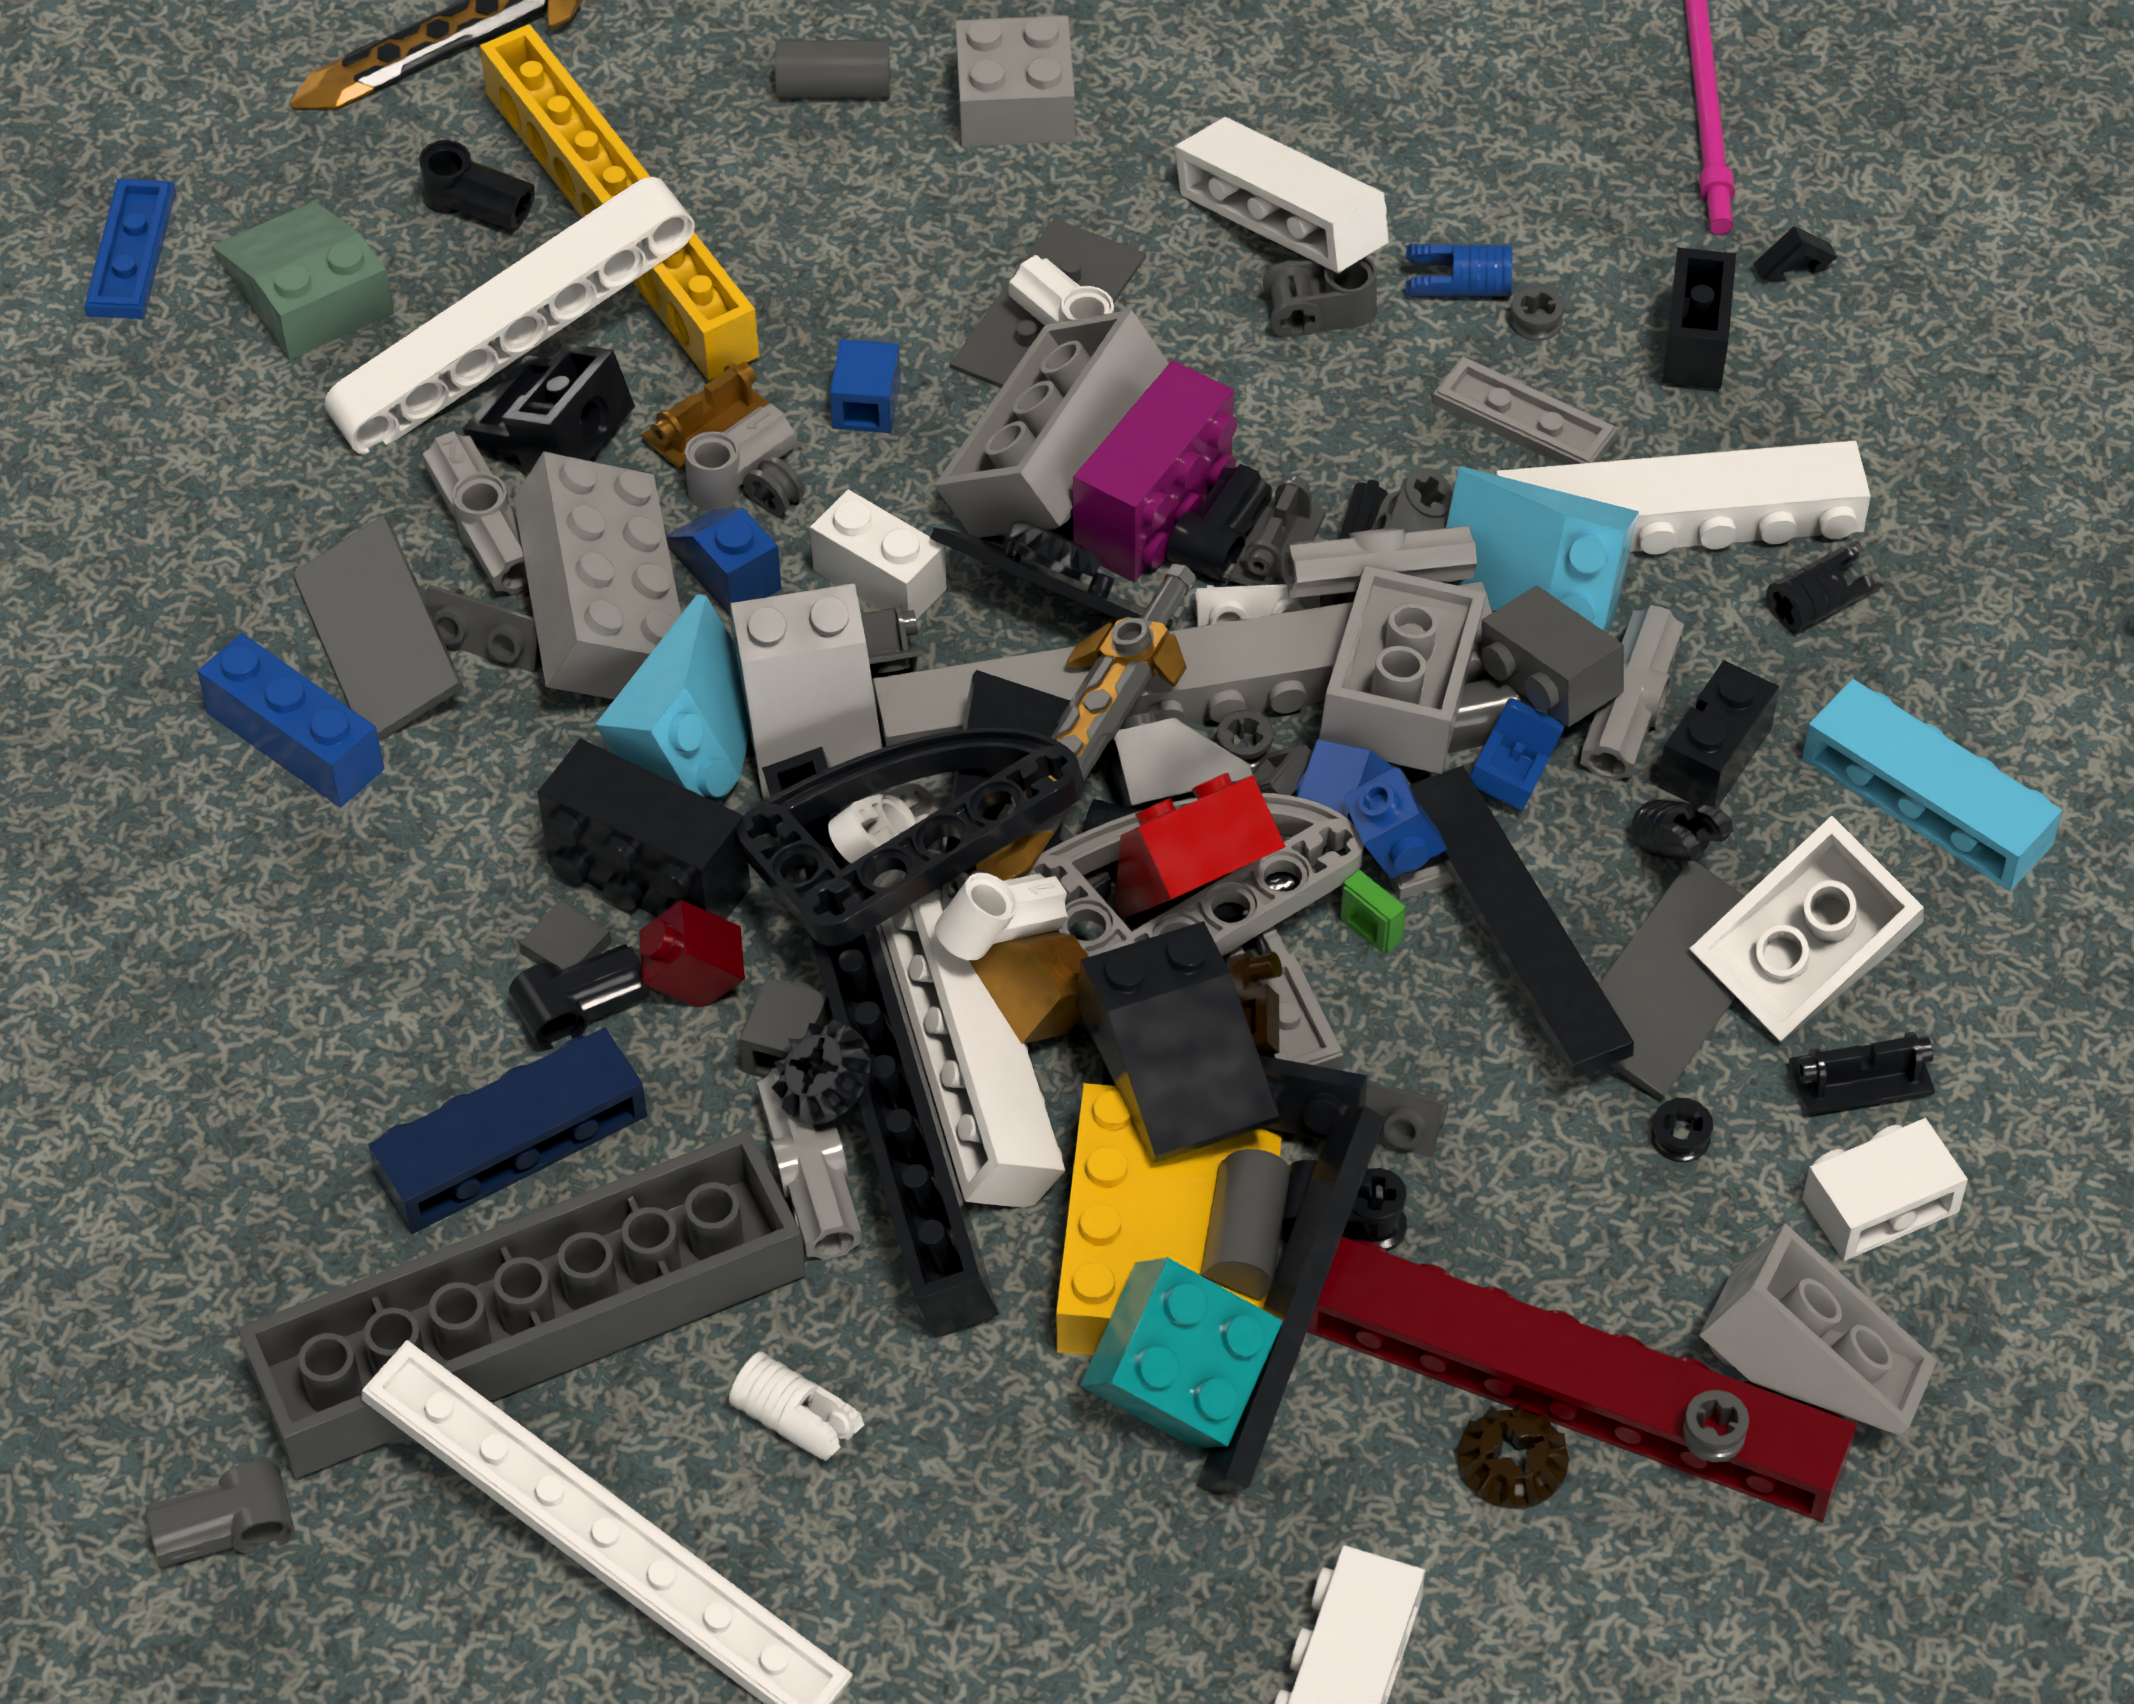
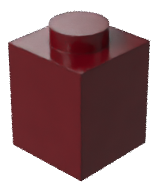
[639,900,745,1007]

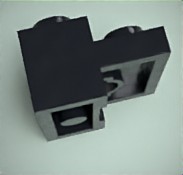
[462,343,635,474]

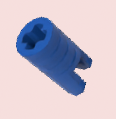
[1406,244,1512,297]

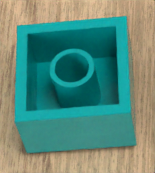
[1080,1257,1283,1448]

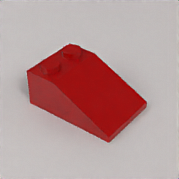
[1114,772,1286,920]

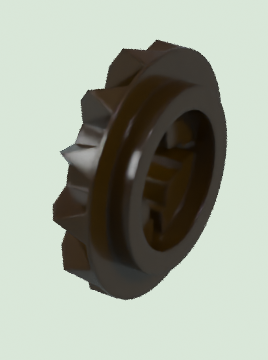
[1457,1403,1569,1508]

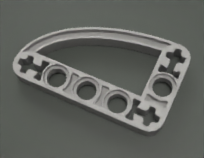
[1020,793,1364,957]

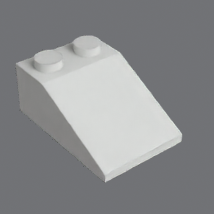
[1689,816,1924,1043]

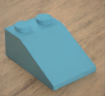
[1446,466,1639,634]
[595,594,750,804]

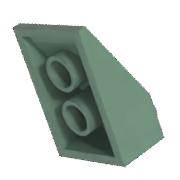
[211,201,394,360]

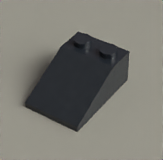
[1076,921,1279,1163]

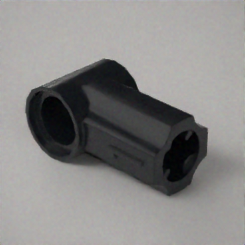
[419,140,535,231]
[1166,464,1272,584]
[508,944,650,1050]

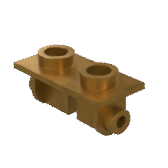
[641,362,770,470]

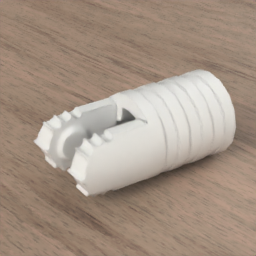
[729,1352,865,1461]

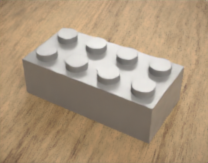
[934,309,1169,538]
[514,451,681,700]

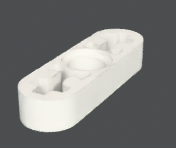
[828,783,941,863]

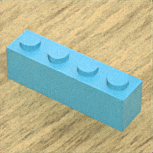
[1802,679,2063,891]

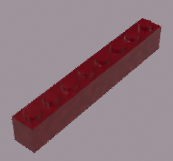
[1307,1237,1857,1523]

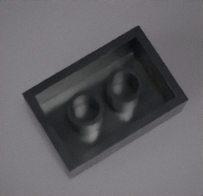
[537,738,751,920]

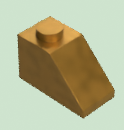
[968,931,1089,1044]

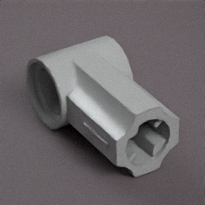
[685,403,796,511]

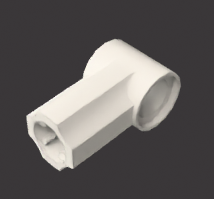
[1008,255,1114,325]
[935,873,1068,960]

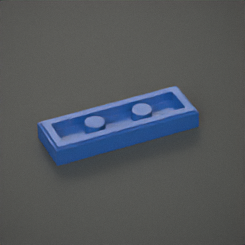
[84,179,176,319]

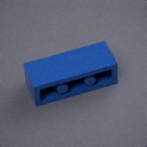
[197,633,385,808]

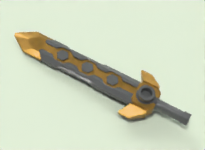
[976,564,1196,881]

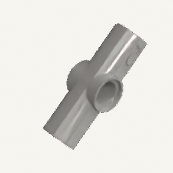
[423,431,529,596]
[1283,526,1477,598]
[1580,605,1684,781]
[757,1068,862,1260]

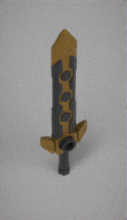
[290,0,583,109]

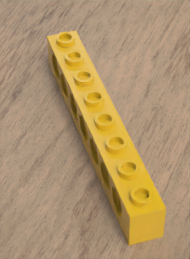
[479,24,759,381]

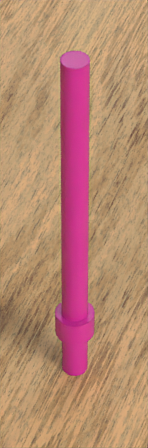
[1685,0,1735,235]

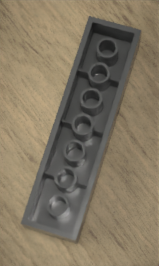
[237,1129,806,1479]

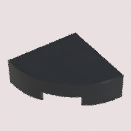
[1753,226,1838,282]

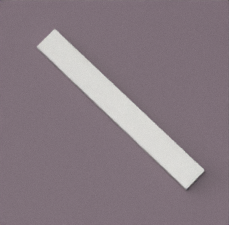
[361,1340,853,1704]

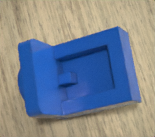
[1470,698,1564,811]
[1344,767,1447,880]

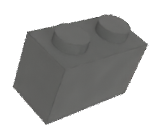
[1481,585,1624,727]

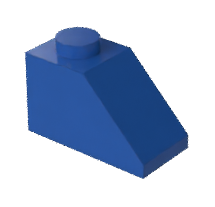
[666,508,782,616]

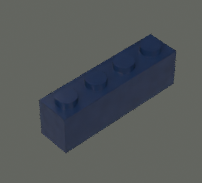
[368,1027,647,1235]

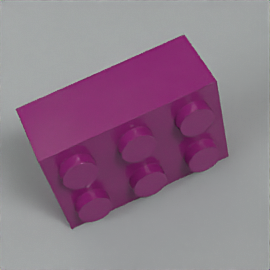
[1073,360,1237,583]

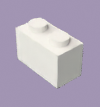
[810,489,947,620]
[1802,1118,1968,1261]

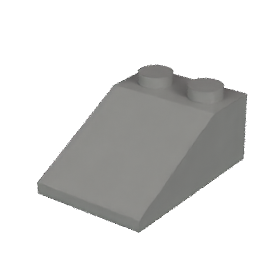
[1319,565,1487,774]
[730,583,882,801]
[1699,1223,1937,1436]

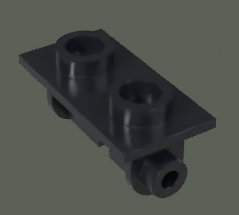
[1789,1032,1935,1116]

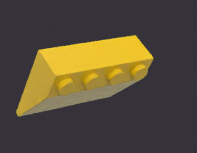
[1056,1083,1282,1355]

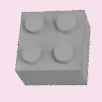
[955,15,1075,147]

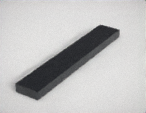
[1409,765,1634,1078]
[1196,1106,1384,1495]

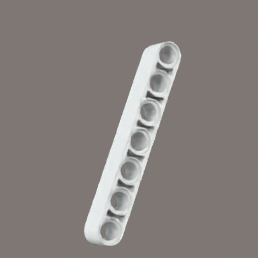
[324,177,695,454]

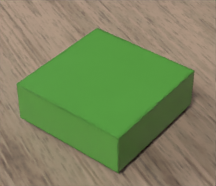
[1340,869,1406,953]

